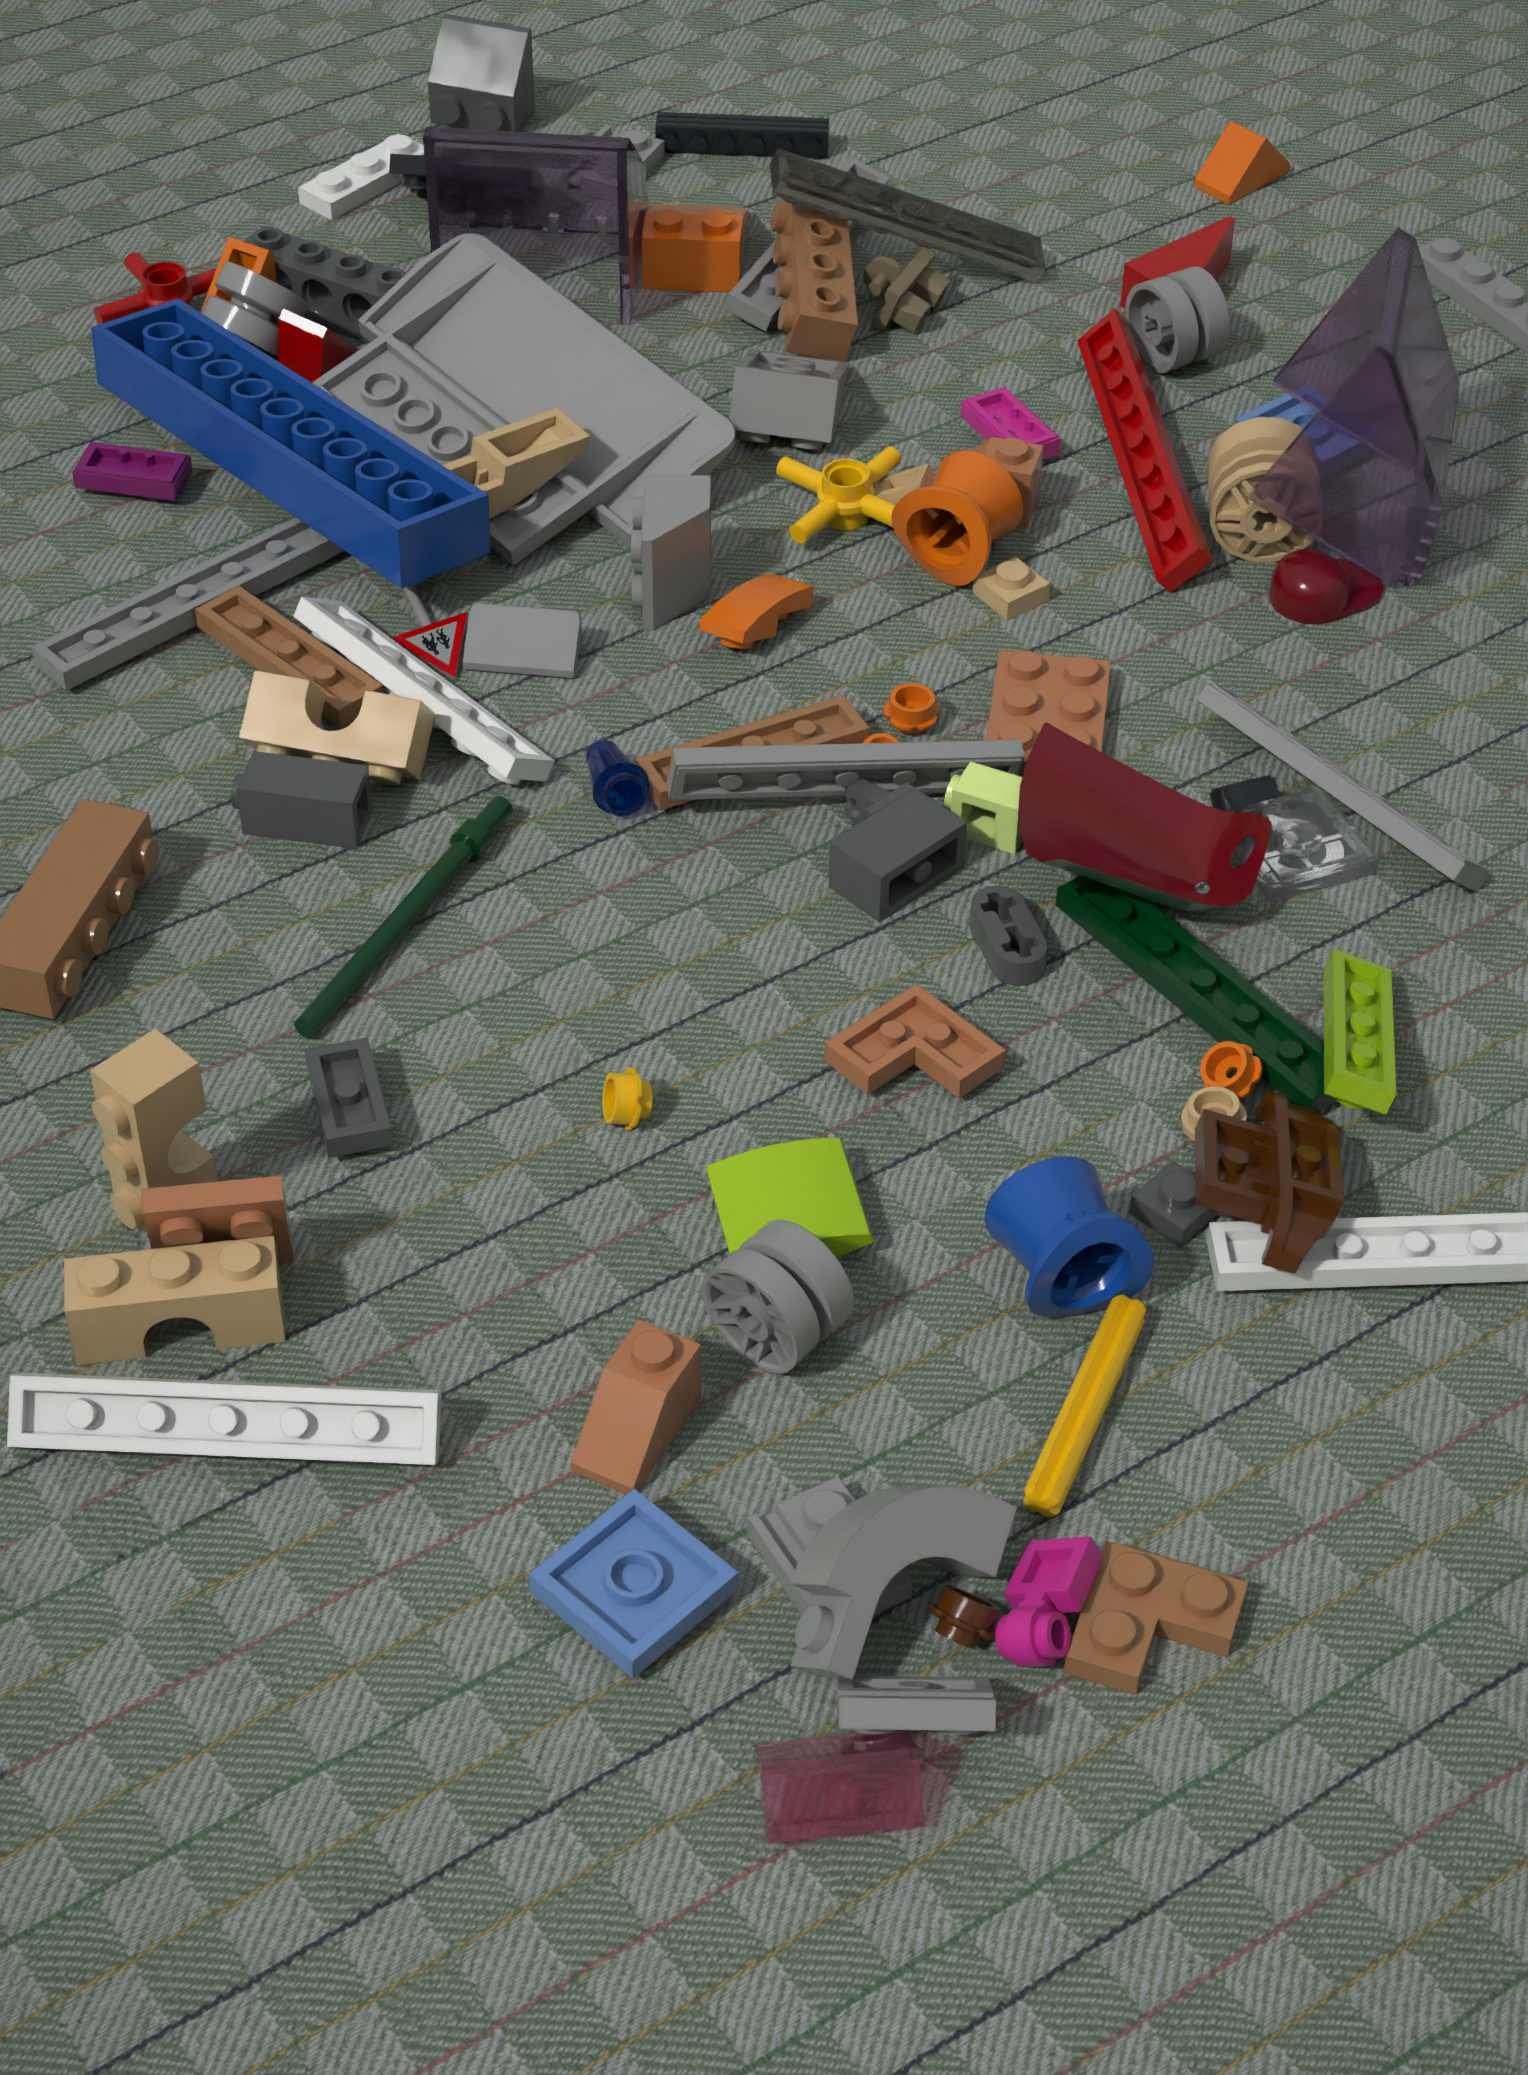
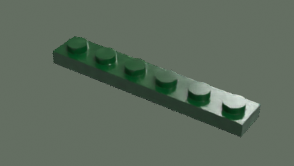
[1055,875,1337,1113]

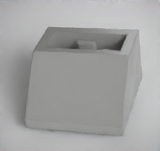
[630,475,711,631]

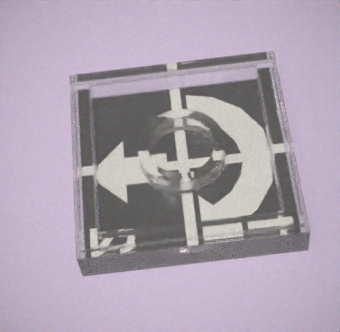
[1228,786,1379,903]

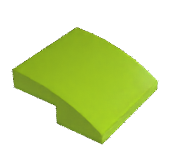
[706,1138,875,1258]

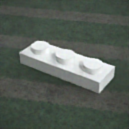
[298,134,432,220]

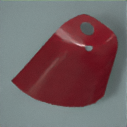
[1018,722,1272,912]

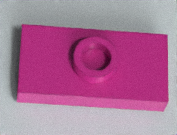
[960,387,1061,460]

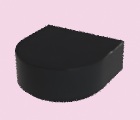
[1209,775,1280,811]

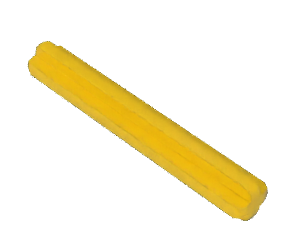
[1023,1294,1147,1518]

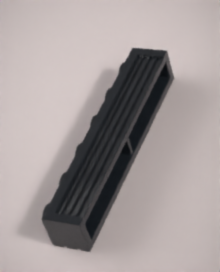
[655,112,829,159]

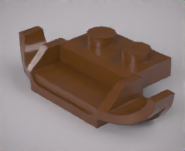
[1195,1091,1344,1274]

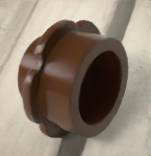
[928,1585,1001,1649]

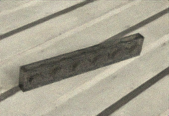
[770,149,1046,283]

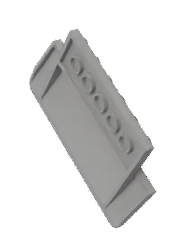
[312,233,735,566]

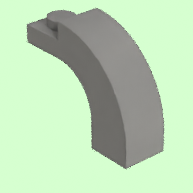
[789,1486,1017,1680]

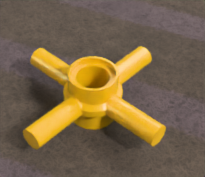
[776,446,901,544]

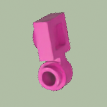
[996,1536,1103,1667]

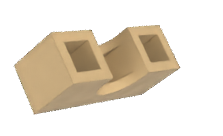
[239,670,435,786]
[90,1028,218,1235]
[64,1236,286,1365]

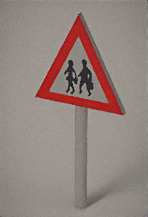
[391,586,468,681]

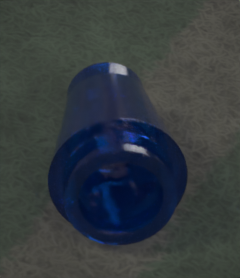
[586,740,649,816]

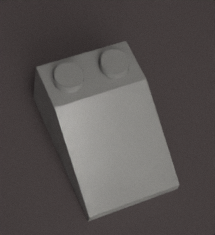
[729,349,850,449]

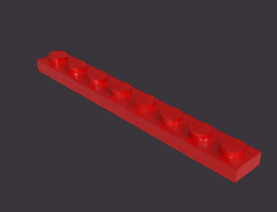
[1077,308,1212,593]

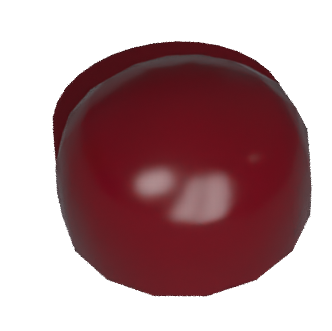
[1269,549,1383,624]

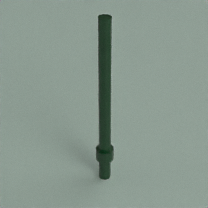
[294,796,513,1039]

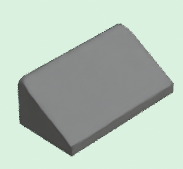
[463,603,582,678]

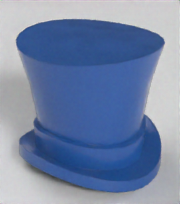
[985,1157,1154,1317]

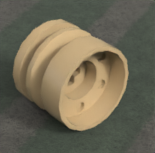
[1207,417,1324,563]

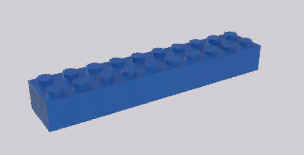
[91,299,490,589]

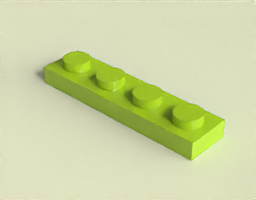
[1324,949,1397,1115]

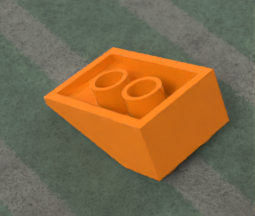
[642,204,749,293]

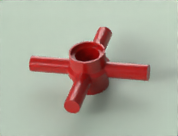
[94,252,216,325]

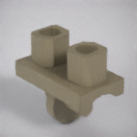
[863,246,951,335]

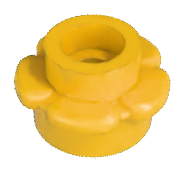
[602,1067,653,1131]

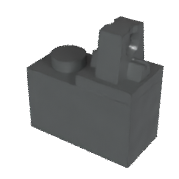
[828,778,967,922]

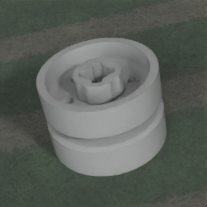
[201,261,310,361]
[1125,266,1230,373]
[702,1220,854,1374]

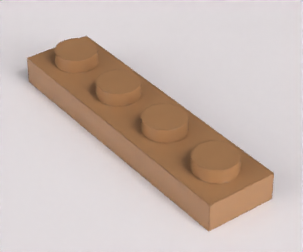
[195,585,384,728]
[635,695,870,811]

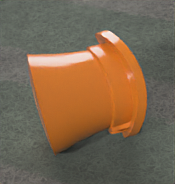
[891,450,1024,586]

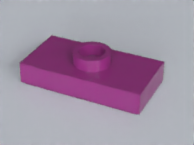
[72,442,193,501]

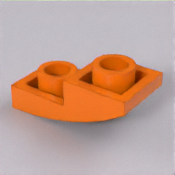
[699,573,814,649]

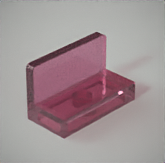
[754,1730,925,1843]

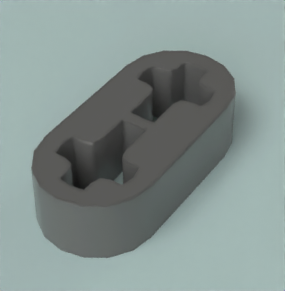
[969,886,1048,986]

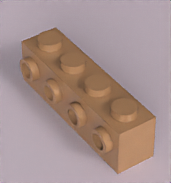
[771,183,858,362]
[0,799,159,1019]

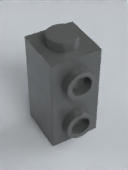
[231,751,373,849]

